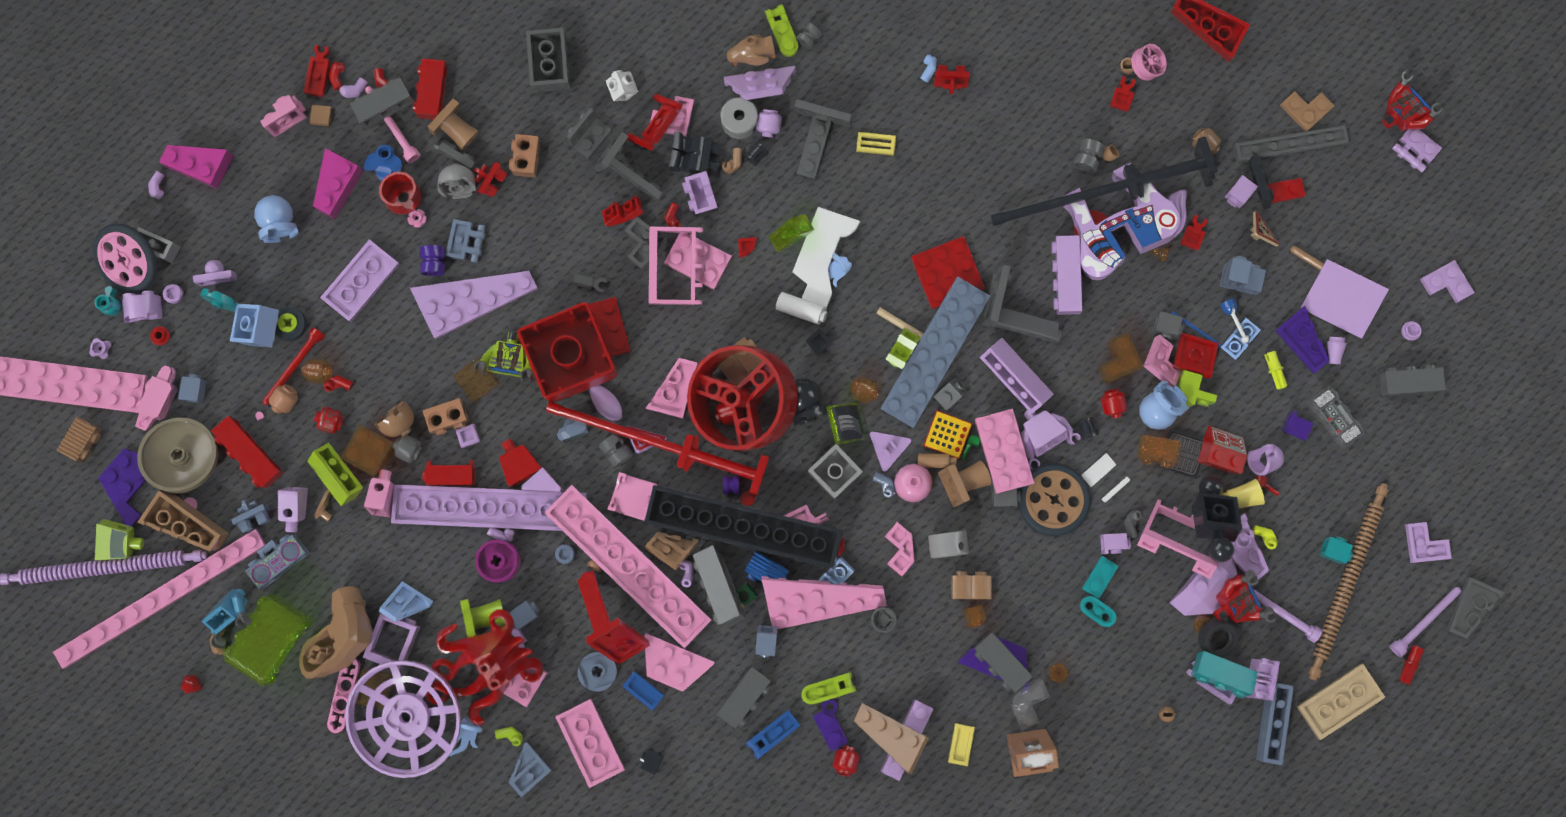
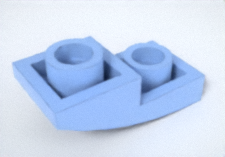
[1221,317,1261,360]
[818,557,855,584]

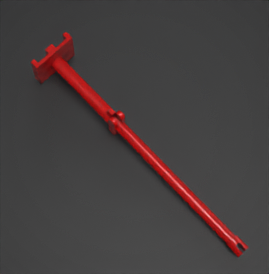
[546,401,769,496]

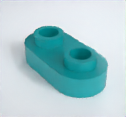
[1079,596,1116,627]

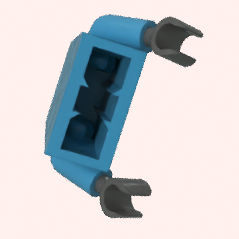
[202,589,252,649]

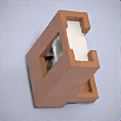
[1007,729,1058,777]

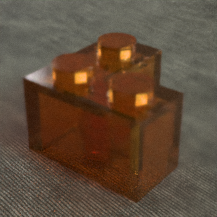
[1097,332,1144,385]

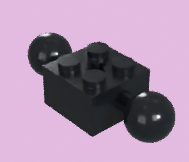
[1192,476,1242,562]

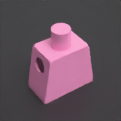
[364,470,394,517]

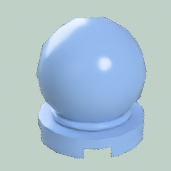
[254,195,298,243]
[1139,381,1189,430]

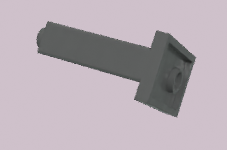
[981,265,1061,342]

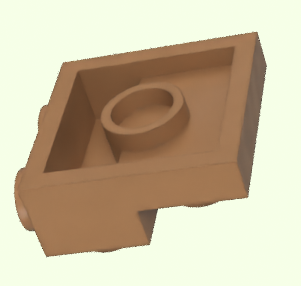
[718,337,763,385]

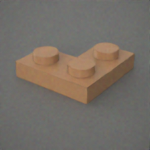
[1280,92,1334,132]

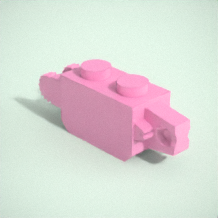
[135,366,178,431]

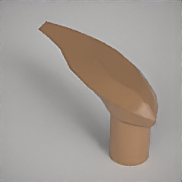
[315,489,332,522]

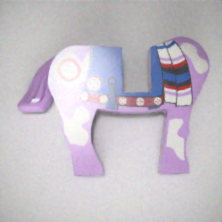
[1064,163,1187,280]

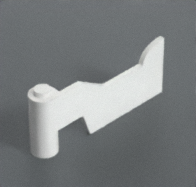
[776,207,860,325]

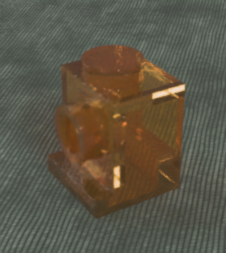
[962,605,987,629]

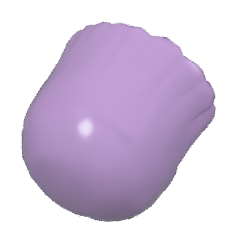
[1247,444,1284,476]

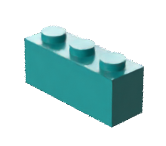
[1191,651,1259,698]

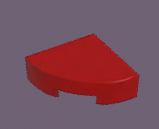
[738,237,757,258]

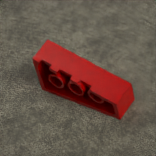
[1170,0,1250,62]

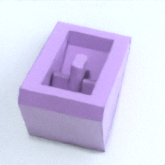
[522,467,563,492]

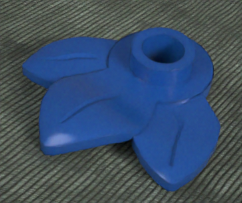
[364,145,402,182]

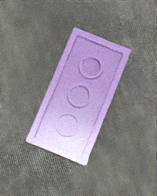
[320,240,400,322]

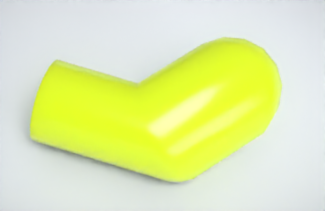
[1253,525,1278,549]

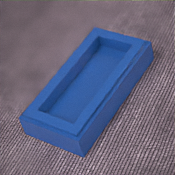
[622,671,665,711]

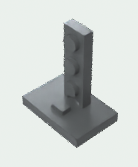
[794,99,852,179]
[593,132,662,200]

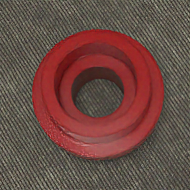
[150,326,170,346]

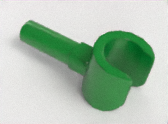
[961,435,980,459]

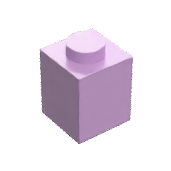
[1225,175,1258,208]

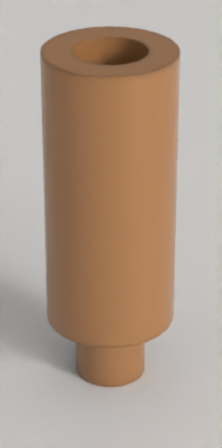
[918,453,957,468]

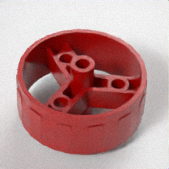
[687,345,798,451]

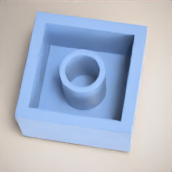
[230,304,279,348]

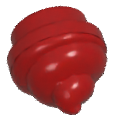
[180,674,202,694]

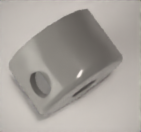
[720,97,758,139]
[928,531,969,559]

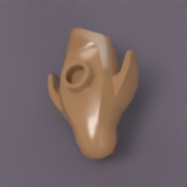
[727,34,775,66]

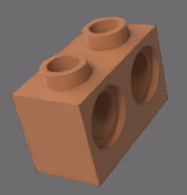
[509,134,541,178]
[423,398,469,436]

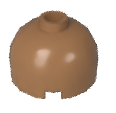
[374,401,414,437]

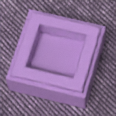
[456,424,480,448]

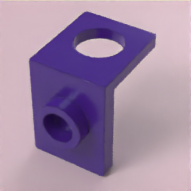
[1281,411,1313,441]

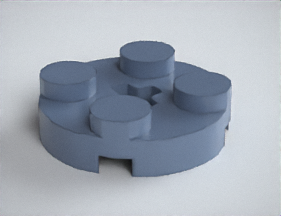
[578,652,617,692]

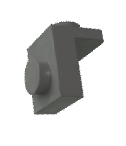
[934,378,967,411]

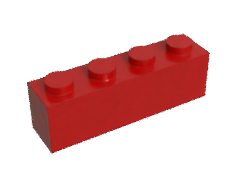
[211,415,284,489]

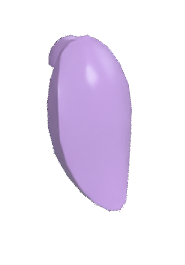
[590,385,622,421]

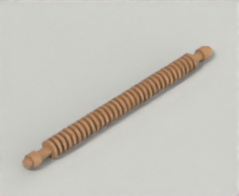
[1308,483,1389,681]

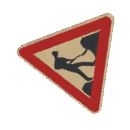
[1251,211,1279,247]

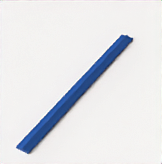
[1171,311,1222,348]

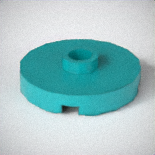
[200,288,238,312]

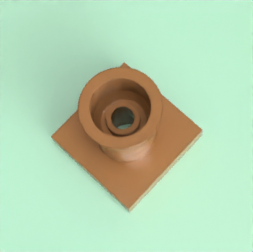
[428,98,479,151]
[938,461,991,508]

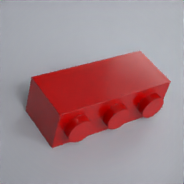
[413,58,448,120]

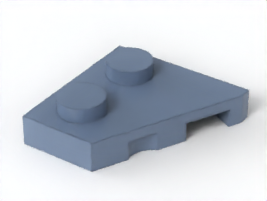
[509,742,552,797]

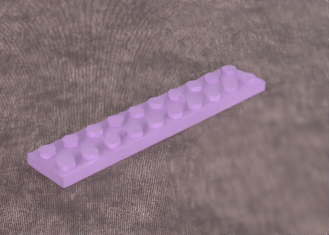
[391,485,587,531]

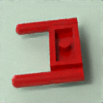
[626,94,682,150]

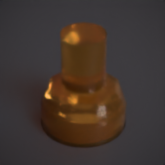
[1149,247,1170,262]

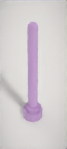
[1389,587,1461,657]
[1253,589,1323,643]

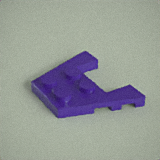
[98,448,146,527]

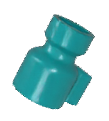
[94,286,122,316]

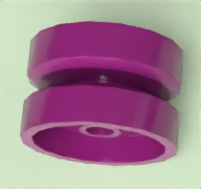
[475,539,522,583]

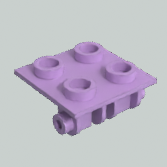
[1246,658,1280,701]

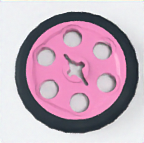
[93,224,157,293]

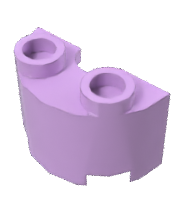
[682,171,717,214]
[122,291,163,323]

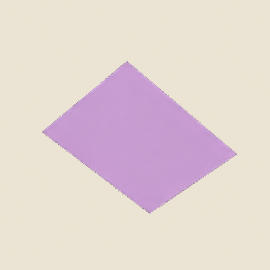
[1301,259,1389,338]

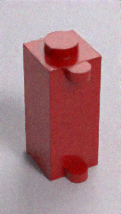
[422,460,475,486]

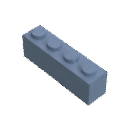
[1256,683,1294,765]

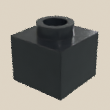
[639,749,664,775]

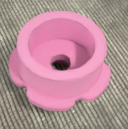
[408,209,426,227]

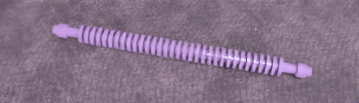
[0,550,207,585]

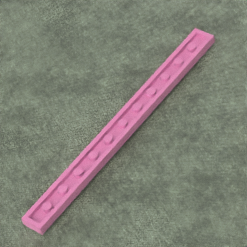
[53,529,265,669]

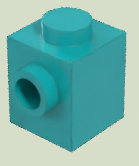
[1319,536,1353,564]

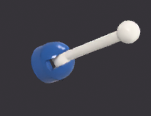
[1220,299,1249,343]

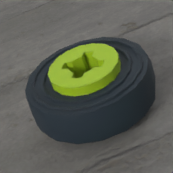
[275,307,307,341]

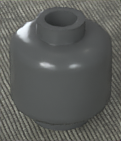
[393,435,423,463]

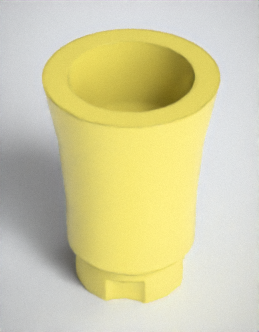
[1222,479,1265,509]

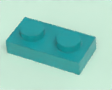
[1081,556,1118,599]

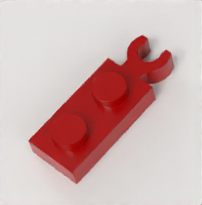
[303,44,331,97]

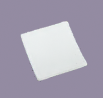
[1081,453,1130,502]

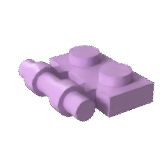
[1392,129,1442,172]

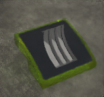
[826,403,866,445]

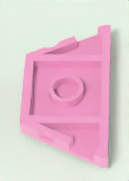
[644,633,715,691]

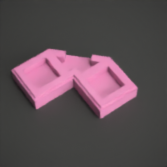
[885,522,915,576]

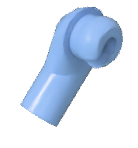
[920,55,937,83]

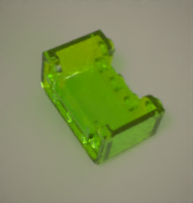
[223,594,315,687]

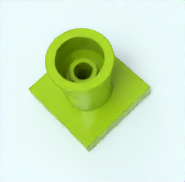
[460,599,506,637]

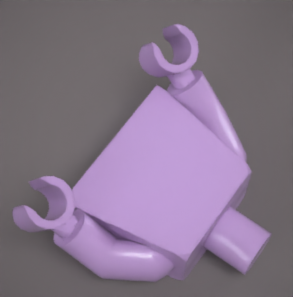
[1021,410,1080,470]

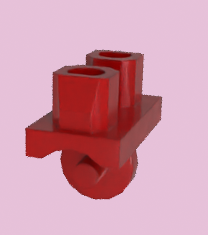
[934,65,969,94]
[473,162,507,197]

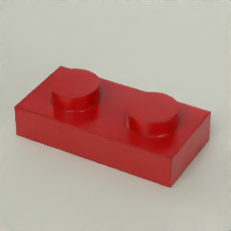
[1267,178,1306,204]

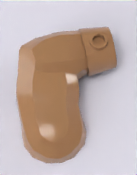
[299,586,372,679]

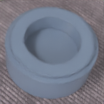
[555,544,575,564]

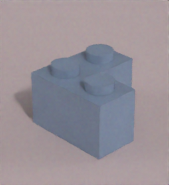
[1219,256,1266,295]

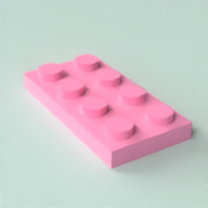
[975,409,1034,494]
[556,699,625,788]

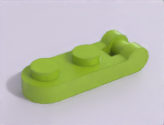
[765,4,798,57]
[801,672,857,705]

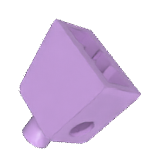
[278,487,308,532]

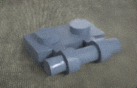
[445,219,486,263]

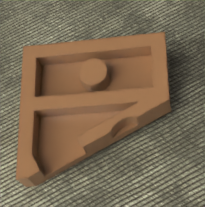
[645,532,699,570]

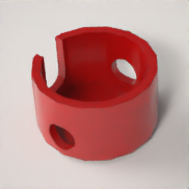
[379,172,422,215]

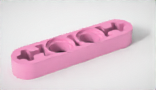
[327,658,361,733]

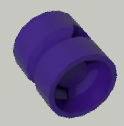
[420,245,445,276]

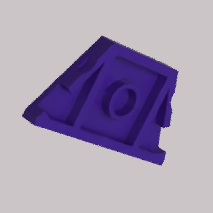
[958,633,1029,691]

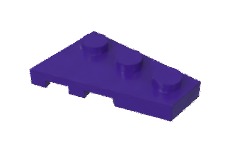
[1275,306,1329,374]

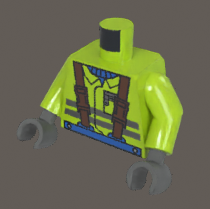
[474,332,533,382]

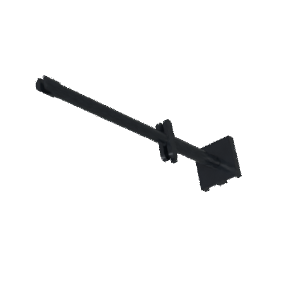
[991,136,1217,226]

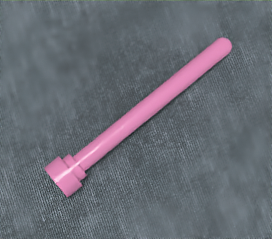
[365,86,421,163]

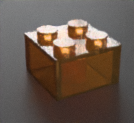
[340,424,395,478]

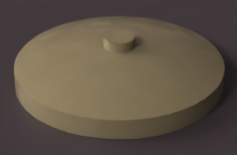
[137,418,218,494]

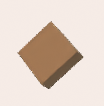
[310,105,332,127]

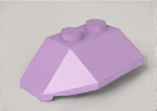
[1170,555,1237,616]

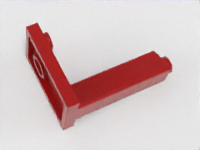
[577,571,650,665]

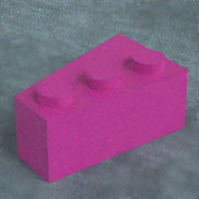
[159,145,234,189]
[313,148,363,219]

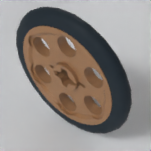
[1018,463,1091,536]

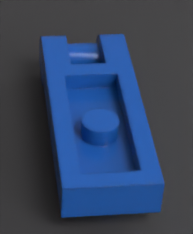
[745,710,800,759]

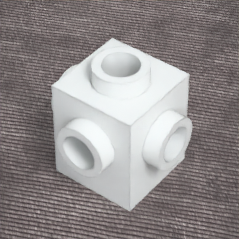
[606,70,638,101]

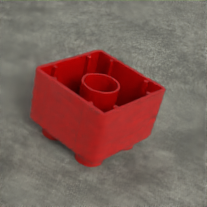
[517,302,618,403]

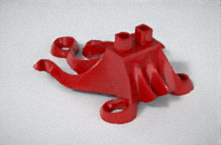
[426,609,544,725]

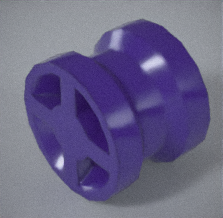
[723,476,739,495]

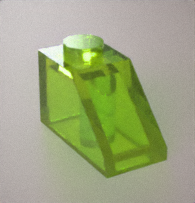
[768,214,814,253]

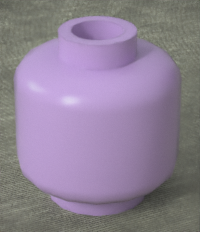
[756,109,782,137]

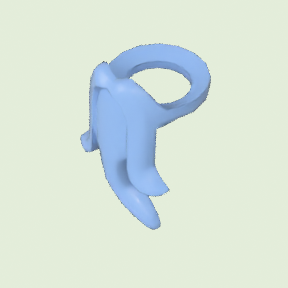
[828,253,852,287]
[450,715,483,756]

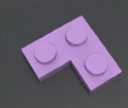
[1420,260,1474,303]
[1405,522,1452,563]

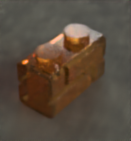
[1137,434,1182,469]

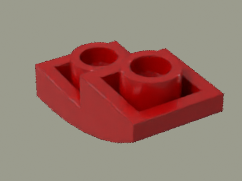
[602,196,644,227]

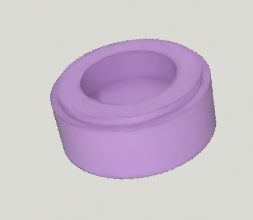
[163,284,184,304]

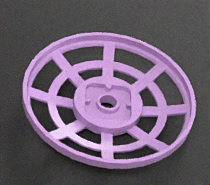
[345,660,461,778]

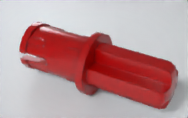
[1399,645,1425,685]

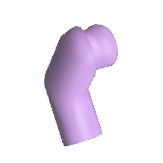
[340,78,368,98]

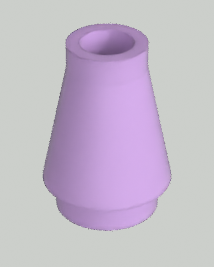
[1327,337,1347,364]

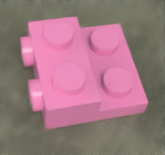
[260,95,307,137]

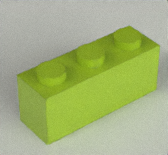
[307,443,363,506]

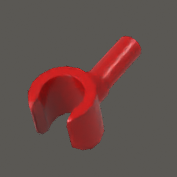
[1256,475,1280,496]

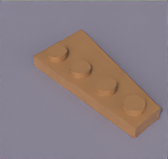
[854,703,928,774]

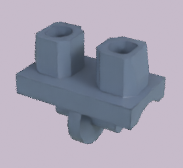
[231,499,270,533]

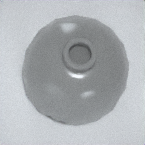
[437,164,476,199]

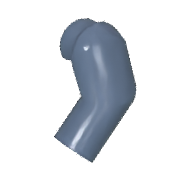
[872,472,895,498]

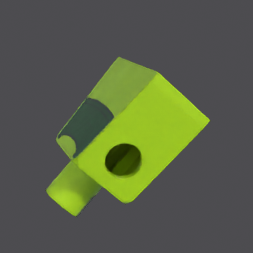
[95,519,144,560]

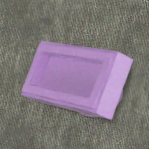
[193,260,237,286]

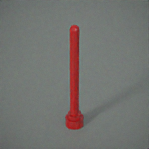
[262,327,326,405]

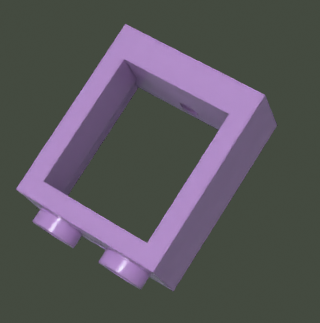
[363,613,420,671]

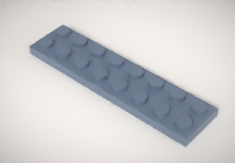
[880,277,990,428]

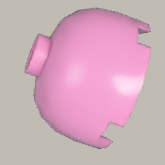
[894,464,933,503]

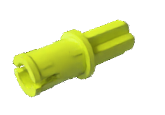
[1264,351,1287,390]

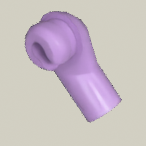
[148,171,165,199]
[487,528,514,542]
[680,560,694,587]

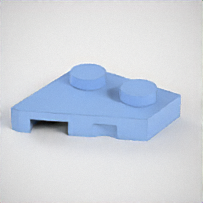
[379,581,433,622]

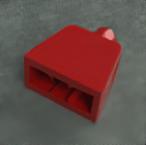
[499,439,542,488]

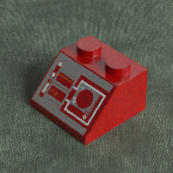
[1198,426,1247,474]

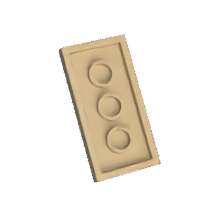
[1297,664,1385,740]

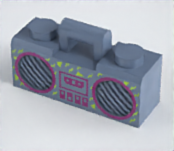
[245,534,310,589]

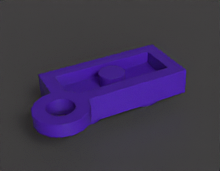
[813,699,848,751]

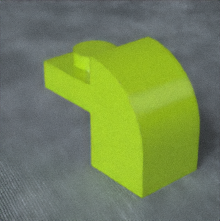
[885,328,921,369]
[1177,370,1217,407]

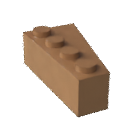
[137,490,229,551]

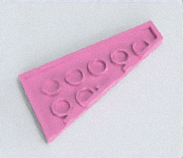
[761,576,887,629]

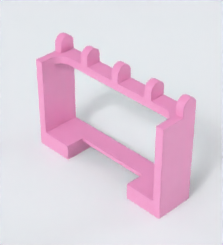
[649,227,703,305]
[1137,499,1219,579]

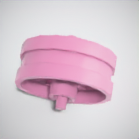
[1131,44,1167,81]

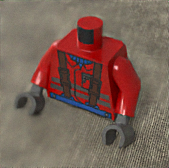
[1382,70,1445,131]
[1213,570,1276,622]

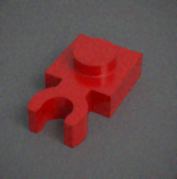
[1109,76,1135,112]
[1179,215,1208,251]

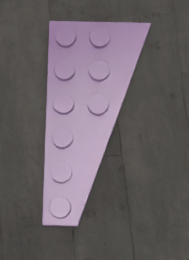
[410,271,538,339]

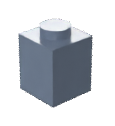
[178,374,207,403]
[509,600,540,630]
[755,625,778,657]

